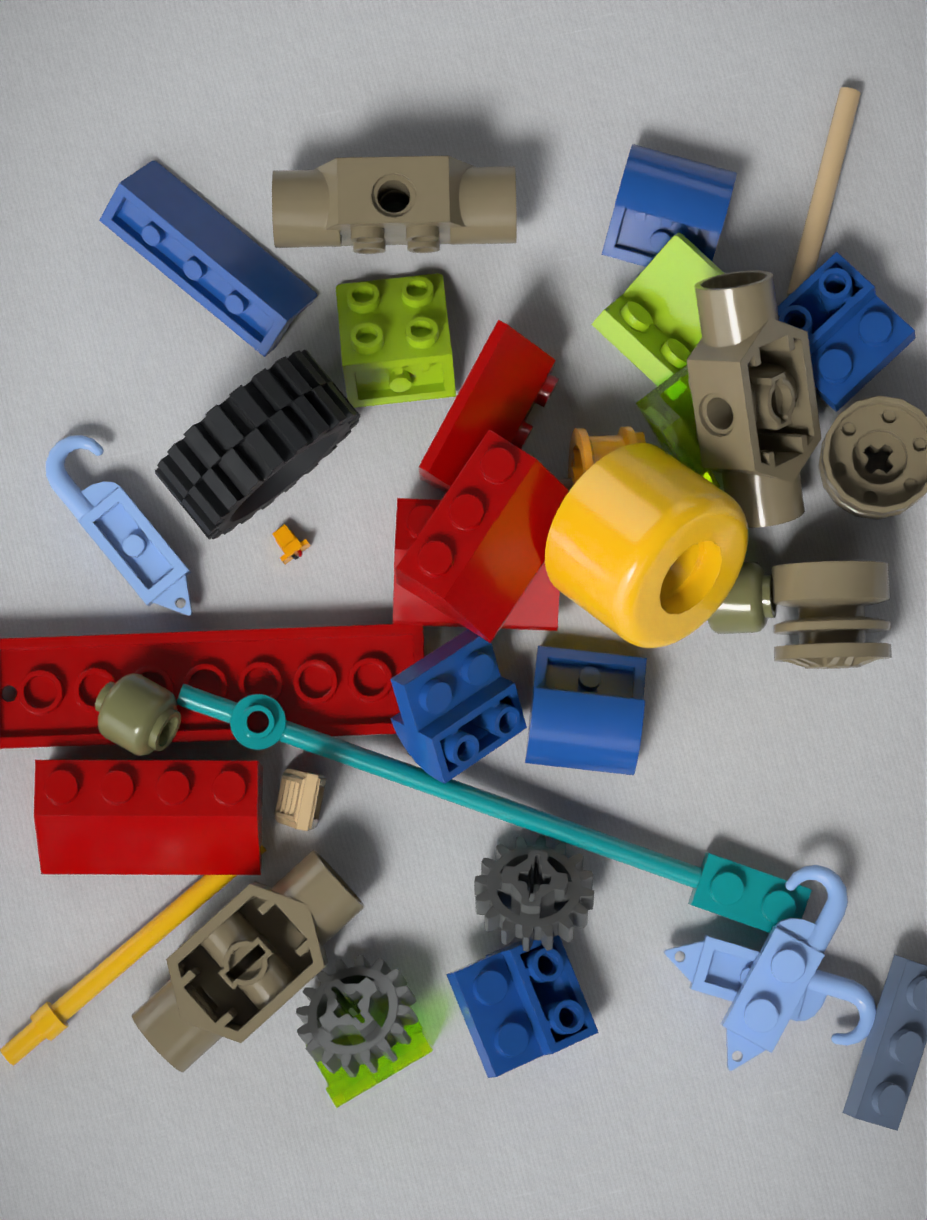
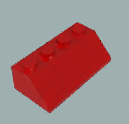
[34,760,263,876]

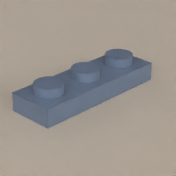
[842,954,927,1131]

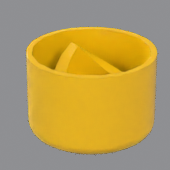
[545,443,748,648]

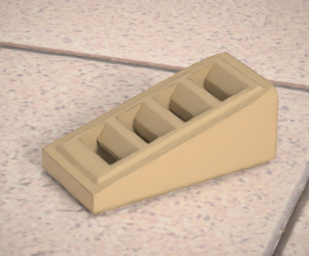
[275,769,326,831]

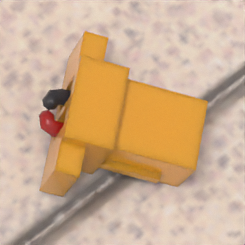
[272,524,311,565]

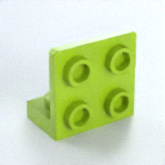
[591,233,725,399]
[336,273,456,408]

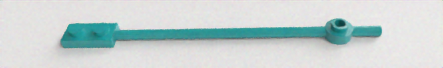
[177,684,812,933]

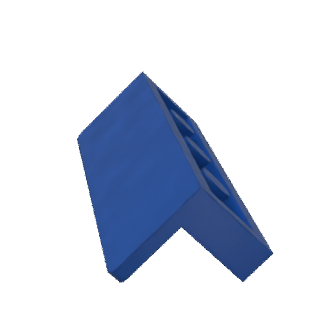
[99,161,317,357]

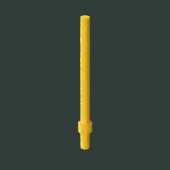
[0,845,267,1066]

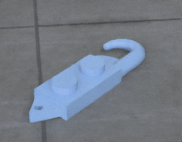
[46,435,193,616]
[721,865,848,1071]
[664,935,877,1046]

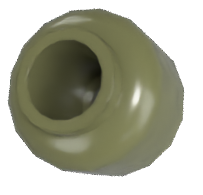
[707,561,777,634]
[95,674,181,756]

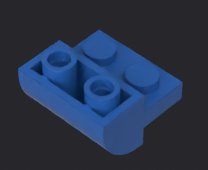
[601,144,737,267]
[777,252,916,412]
[390,629,527,784]
[525,646,647,775]
[446,935,599,1078]

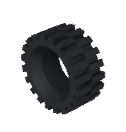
[155,349,361,540]

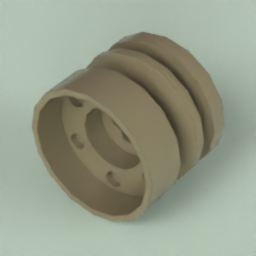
[818,396,927,520]
[772,561,892,669]

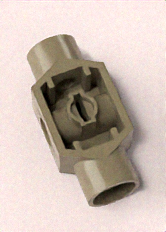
[272,156,517,254]
[687,270,822,528]
[132,850,365,1072]

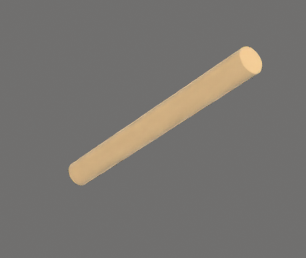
[787,87,861,296]

